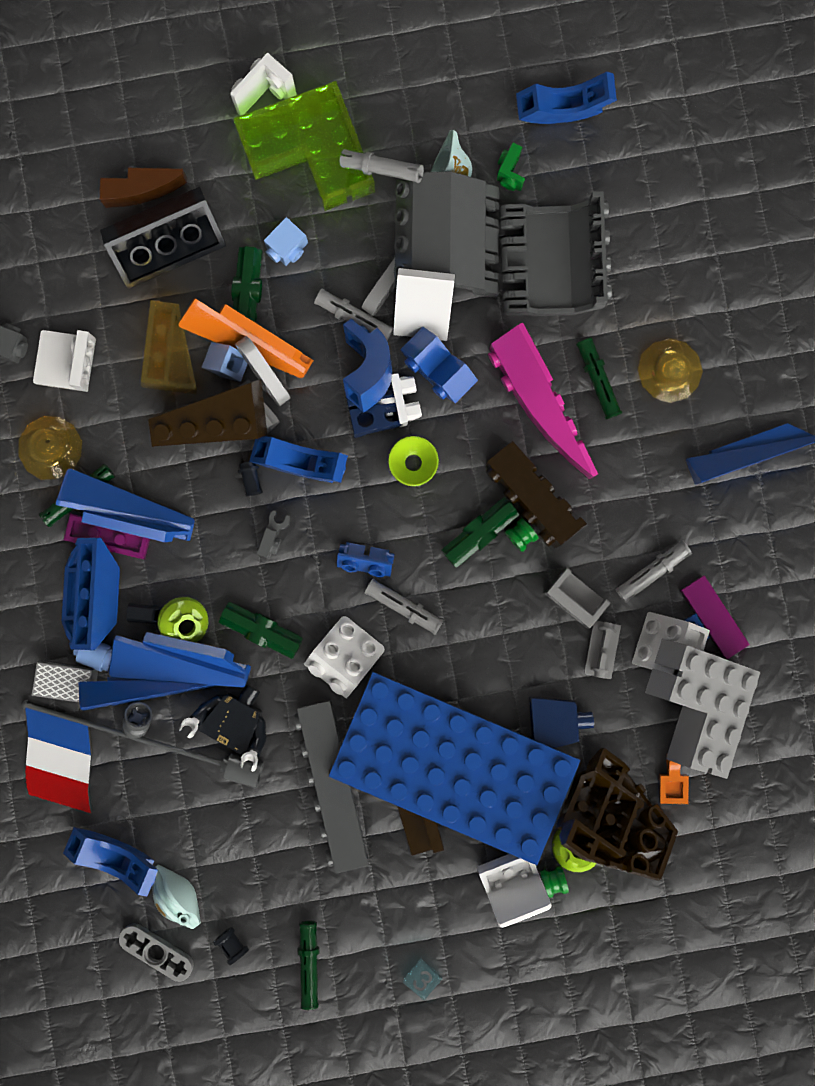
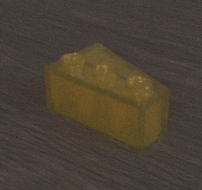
[141,300,197,395]

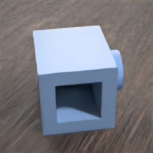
[264,217,308,266]
[202,342,247,382]

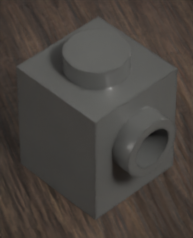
[0,323,28,364]

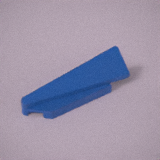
[686,423,815,485]
[109,632,251,687]
[78,677,217,710]

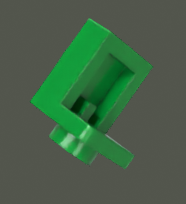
[497,143,525,191]

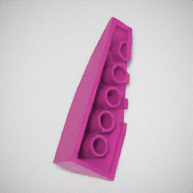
[488,323,598,479]

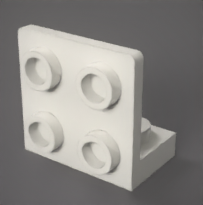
[231,53,297,117]
[33,330,96,392]
[632,612,710,676]

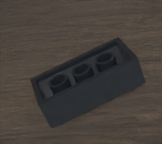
[100,186,226,289]

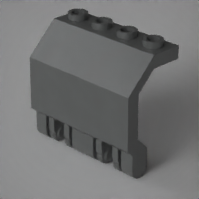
[394,171,500,297]
[500,191,612,316]

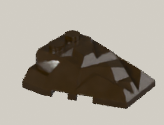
[556,748,678,881]

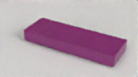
[64,514,150,560]
[680,575,750,660]

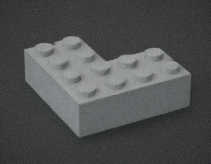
[645,638,760,779]

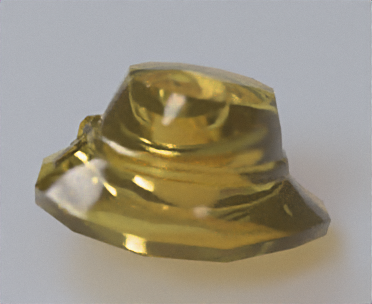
[638,338,703,403]
[18,416,82,480]

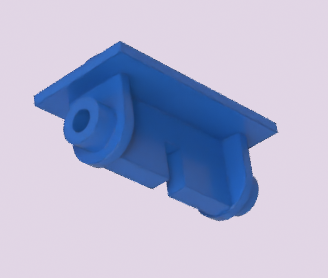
[337,542,394,577]

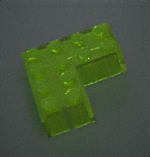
[233,81,375,211]

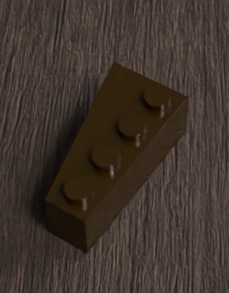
[148,380,267,447]
[486,441,587,548]

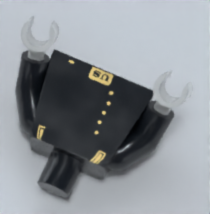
[179,684,267,771]

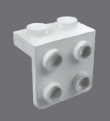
[304,616,385,699]
[477,854,552,928]

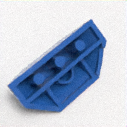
[62,538,120,650]

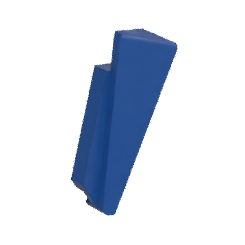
[56,468,195,542]

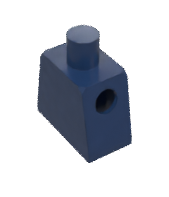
[529,697,594,748]

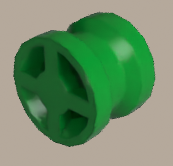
[505,518,539,552]
[540,865,569,898]

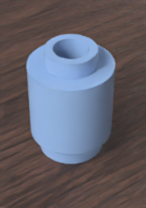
[73,642,112,672]

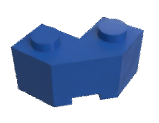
[400,327,478,403]

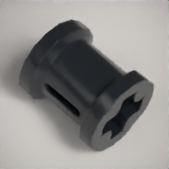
[213,927,249,965]

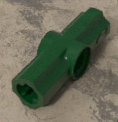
[231,246,263,323]
[441,497,519,568]
[218,601,303,659]

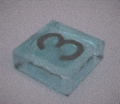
[403,959,442,1001]

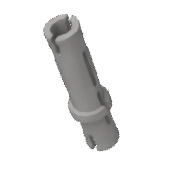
[340,149,424,183]
[314,288,394,341]
[615,540,692,603]
[365,578,444,635]

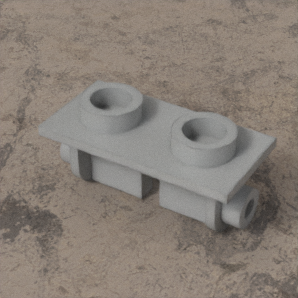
[584,621,621,679]

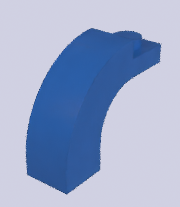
[516,72,617,124]
[343,319,392,413]
[250,436,348,483]
[63,827,158,897]

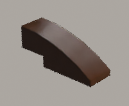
[100,168,187,208]

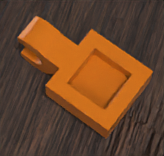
[659,755,689,804]

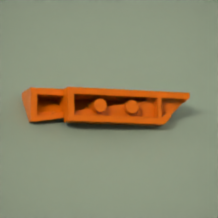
[179,298,314,378]

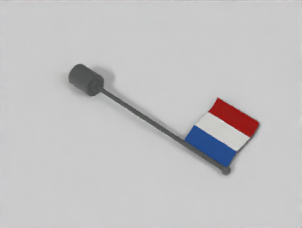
[21,700,264,813]

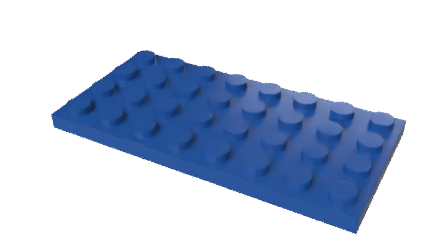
[328,672,581,865]

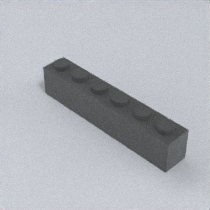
[294,699,369,874]

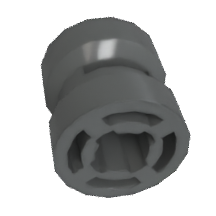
[121,702,153,738]

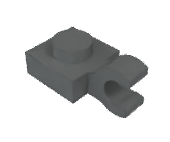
[257,510,291,559]

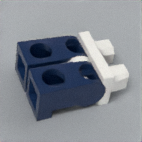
[344,373,422,438]

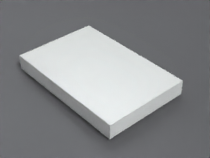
[393,268,455,341]

